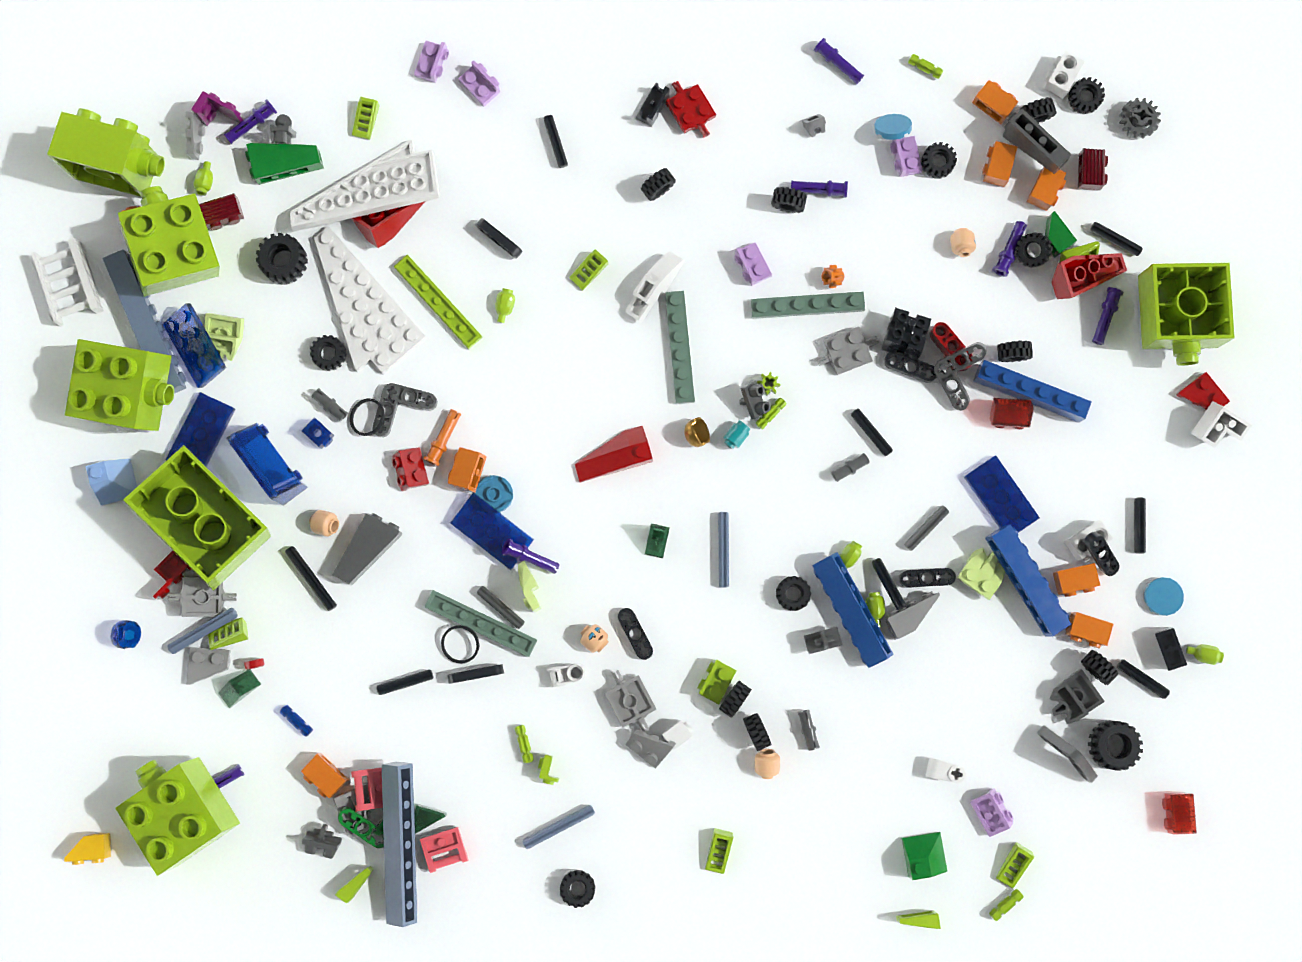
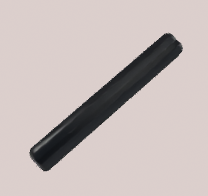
[285,546,337,611]

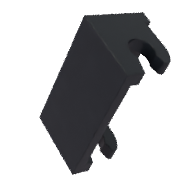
[636,82,670,127]
[1155,627,1188,671]

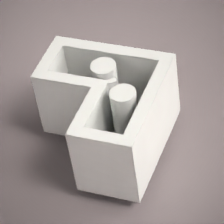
[1191,401,1252,448]

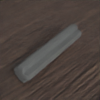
[904,505,949,551]
[477,586,525,629]

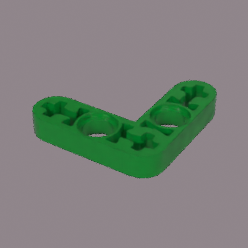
[338,807,384,849]

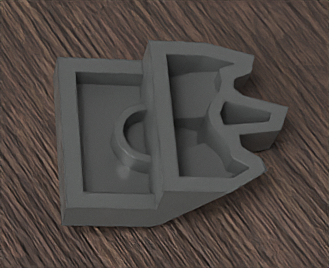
[1049,668,1105,724]

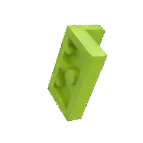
[697,659,737,705]

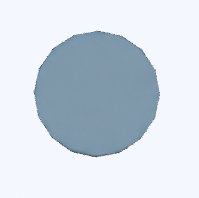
[874,114,912,140]
[475,475,513,513]
[1144,577,1184,616]

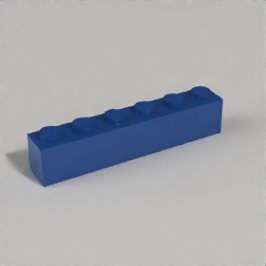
[973,360,1092,423]
[985,524,1071,637]
[812,552,894,668]

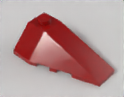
[351,201,426,248]
[1051,253,1127,300]
[574,425,653,483]

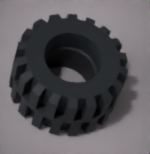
[256,233,308,284]
[1088,720,1143,771]

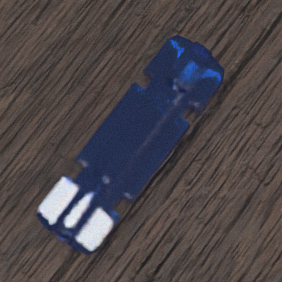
[280,705,313,737]

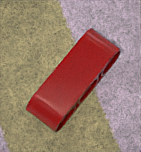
[929,322,972,372]

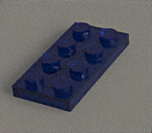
[163,303,227,388]
[165,392,236,467]
[964,455,1040,533]
[450,493,535,570]

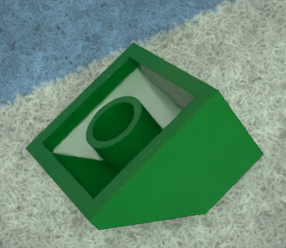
[901,832,948,881]

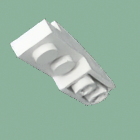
[625,251,685,323]

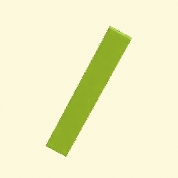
[393,254,483,349]

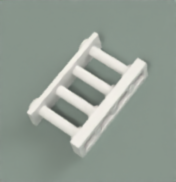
[31,237,104,326]

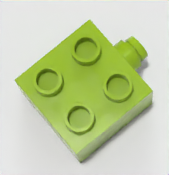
[47,108,165,197]
[118,186,220,297]
[1138,262,1235,366]
[64,339,174,431]
[115,757,241,876]

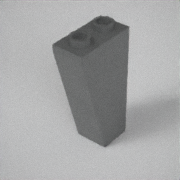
[1003,109,1072,174]
[332,513,403,585]

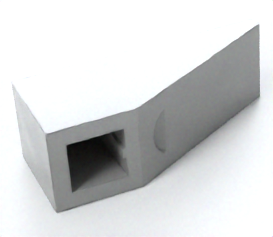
[885,591,940,640]

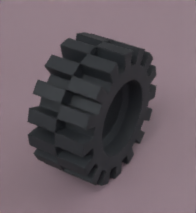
[1068,77,1105,114]
[1020,97,1057,124]
[921,142,957,179]
[640,168,676,201]
[771,187,807,213]
[1015,232,1053,268]
[310,335,347,371]
[997,340,1033,362]
[776,576,812,611]
[1081,650,1119,686]
[719,680,752,718]
[743,713,772,751]
[559,870,596,908]

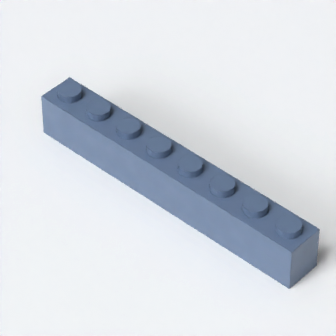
[102,249,187,394]
[382,761,417,928]

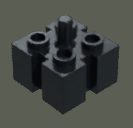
[881,307,932,360]

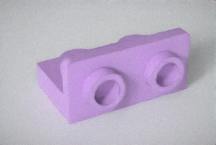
[414,40,449,83]
[458,60,500,107]
[890,135,923,177]
[734,242,772,286]
[970,788,1014,838]

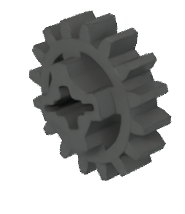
[1119,97,1161,139]

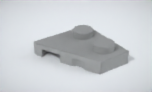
[185,111,205,160]
[186,647,231,685]
[625,729,676,769]
[333,783,369,835]

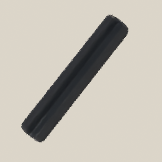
[543,114,568,168]
[1090,222,1143,256]
[851,408,893,457]
[1134,497,1146,554]
[872,558,906,610]
[1117,659,1170,699]
[376,669,434,695]

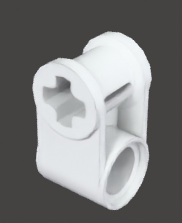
[547,664,586,688]
[926,758,966,783]

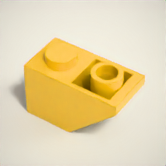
[64,833,111,865]

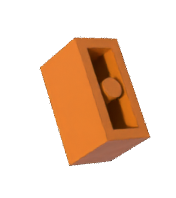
[972,80,1019,125]
[982,141,1018,187]
[1026,167,1067,211]
[448,447,487,493]
[1052,563,1101,597]
[1065,612,1114,649]
[301,753,349,798]

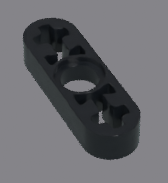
[475,217,523,259]
[884,352,937,383]
[1084,532,1120,576]
[899,568,956,588]
[618,608,653,660]
[447,664,504,684]

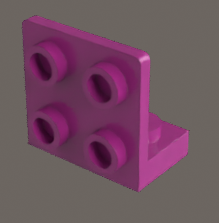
[191,91,243,126]

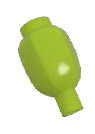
[193,161,213,196]
[495,288,515,323]
[840,540,863,568]
[865,592,885,627]
[1186,644,1224,665]

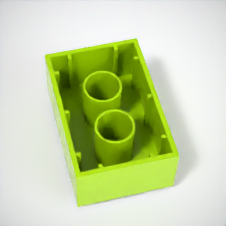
[123,445,271,591]

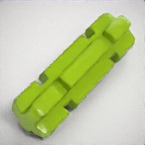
[908,54,944,79]
[755,397,787,430]
[515,725,534,763]
[989,889,1024,921]

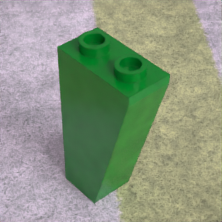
[245,143,324,185]

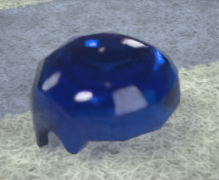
[110,620,142,650]

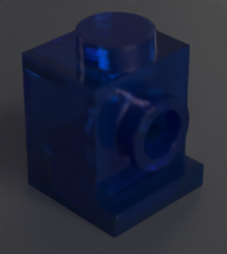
[302,417,335,449]

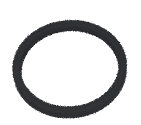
[350,398,385,436]
[441,625,480,664]

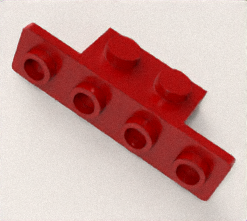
[152,550,192,600]

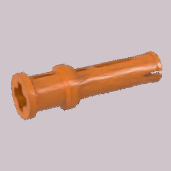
[423,409,462,466]

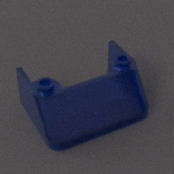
[226,423,308,506]

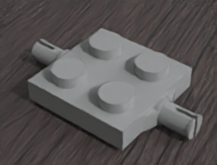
[817,326,879,375]
[167,577,237,617]
[604,670,657,732]

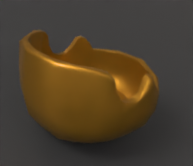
[684,417,710,448]

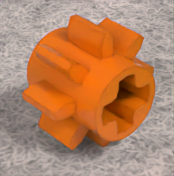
[821,265,845,288]

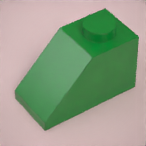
[1045,211,1078,258]

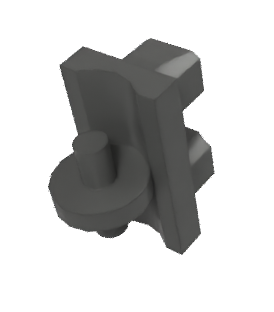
[270,114,297,144]
[739,380,771,420]
[803,627,843,655]
[302,824,342,859]

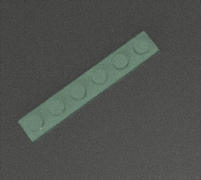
[665,290,695,404]
[751,291,865,319]
[425,590,538,657]

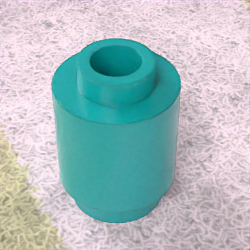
[723,420,751,449]

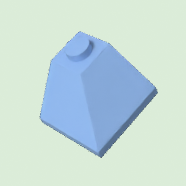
[85,458,137,506]

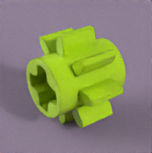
[757,372,781,396]

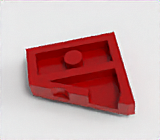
[1176,372,1230,410]

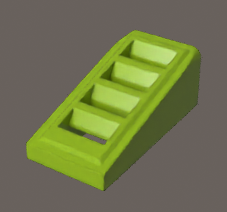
[352,96,380,140]
[1059,241,1100,262]
[569,249,609,291]
[208,617,249,650]
[705,828,734,874]
[996,842,1035,888]
[335,866,374,904]
[896,910,941,929]

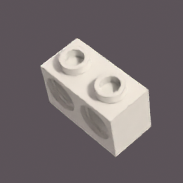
[1044,51,1085,99]
[1064,519,1114,561]

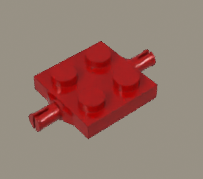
[666,81,717,138]

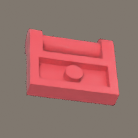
[351,768,383,812]
[420,826,469,873]

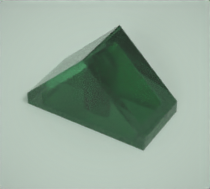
[645,523,670,558]
[218,669,262,709]
[414,804,448,834]

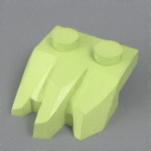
[199,313,245,365]
[957,548,1006,600]
[518,561,542,612]

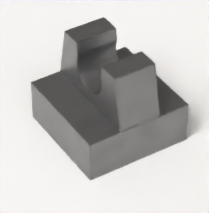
[802,114,826,137]

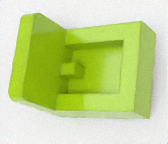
[538,754,560,785]

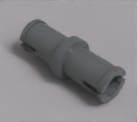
[311,388,348,422]
[831,453,870,482]
[798,709,820,751]

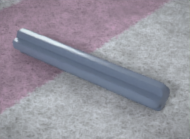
[718,512,729,588]
[167,607,238,654]
[522,805,595,849]

